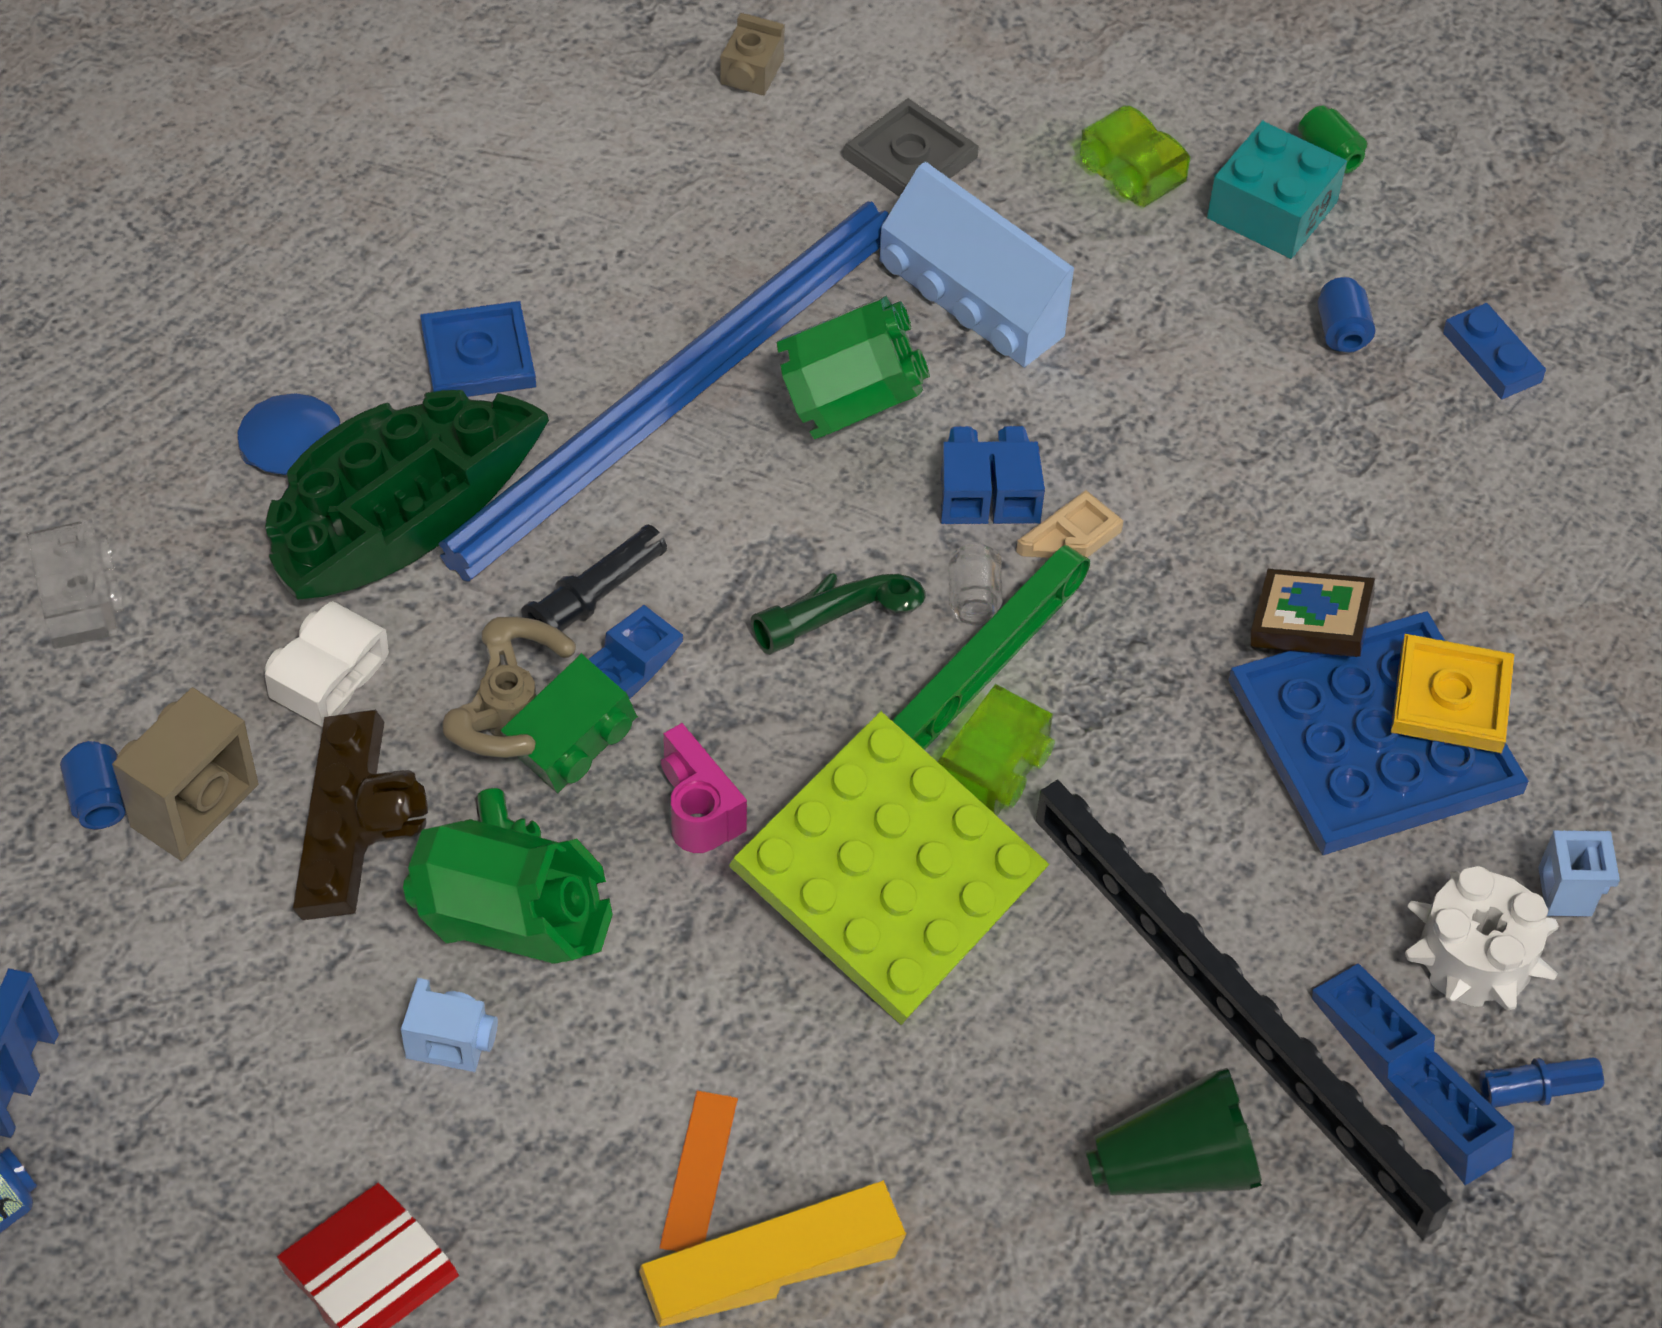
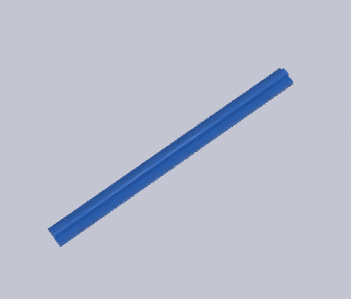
[439,201,889,581]

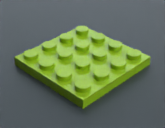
[729,711,1050,1025]

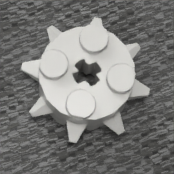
[1405,866,1559,1011]

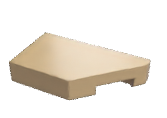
[1016,490,1124,558]

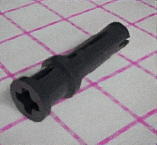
[521,524,667,632]

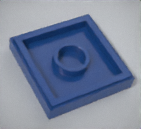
[420,301,536,397]

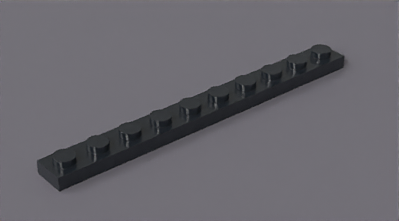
[1036,779,1453,1241]

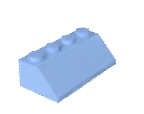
[879,161,1074,368]

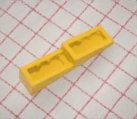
[639,1180,906,1327]

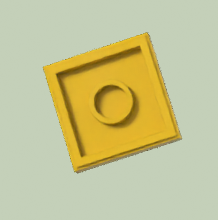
[1391,634,1514,753]

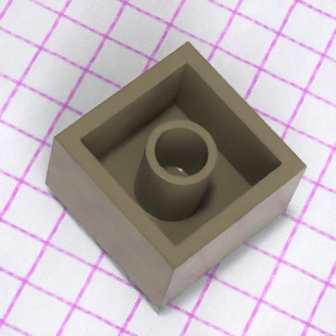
[112,687,259,862]

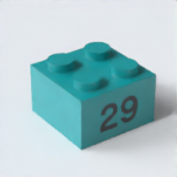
[1207,120,1347,259]

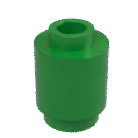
[1298,105,1367,173]

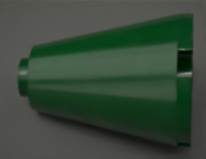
[1085,1068,1262,1196]

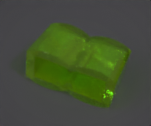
[1080,105,1190,207]

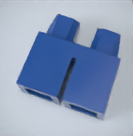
[940,426,1045,524]

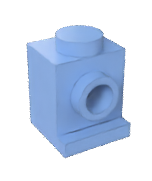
[1538,830,1620,917]
[401,978,498,1072]

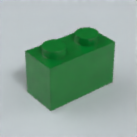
[500,653,638,794]

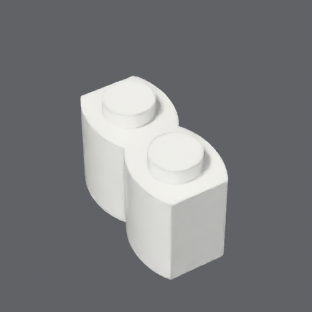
[264,601,389,727]

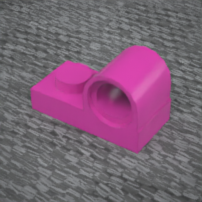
[661,723,747,853]

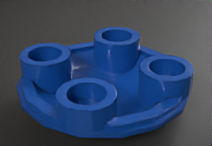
[237,393,340,475]

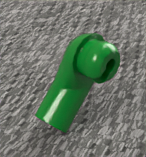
[477,788,541,838]

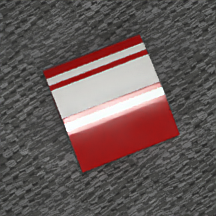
[276,1182,459,1328]

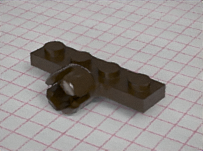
[293,709,428,920]

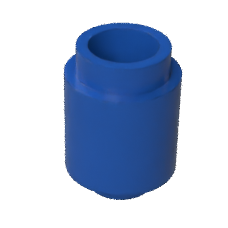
[1317,277,1376,352]
[60,741,125,829]

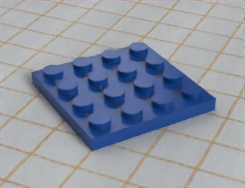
[1228,611,1529,856]

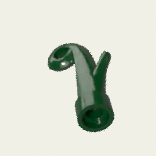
[751,573,926,655]

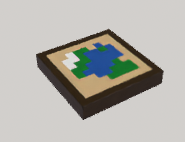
[1251,568,1375,657]

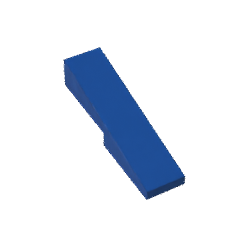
[1312,963,1515,1186]

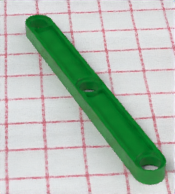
[892,545,1090,750]

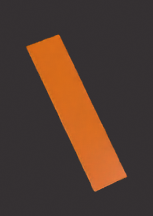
[659,1090,738,1252]

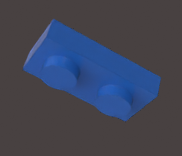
[1443,303,1546,400]

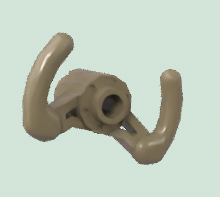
[443,617,576,758]

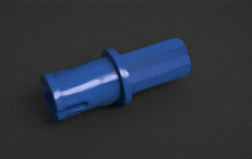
[1480,1057,1604,1108]

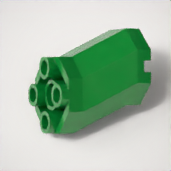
[776,296,930,440]
[403,819,613,964]

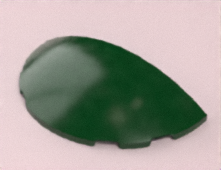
[265,390,549,600]

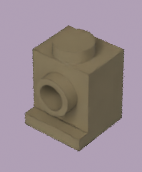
[720,13,785,96]

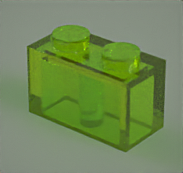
[938,684,1055,816]

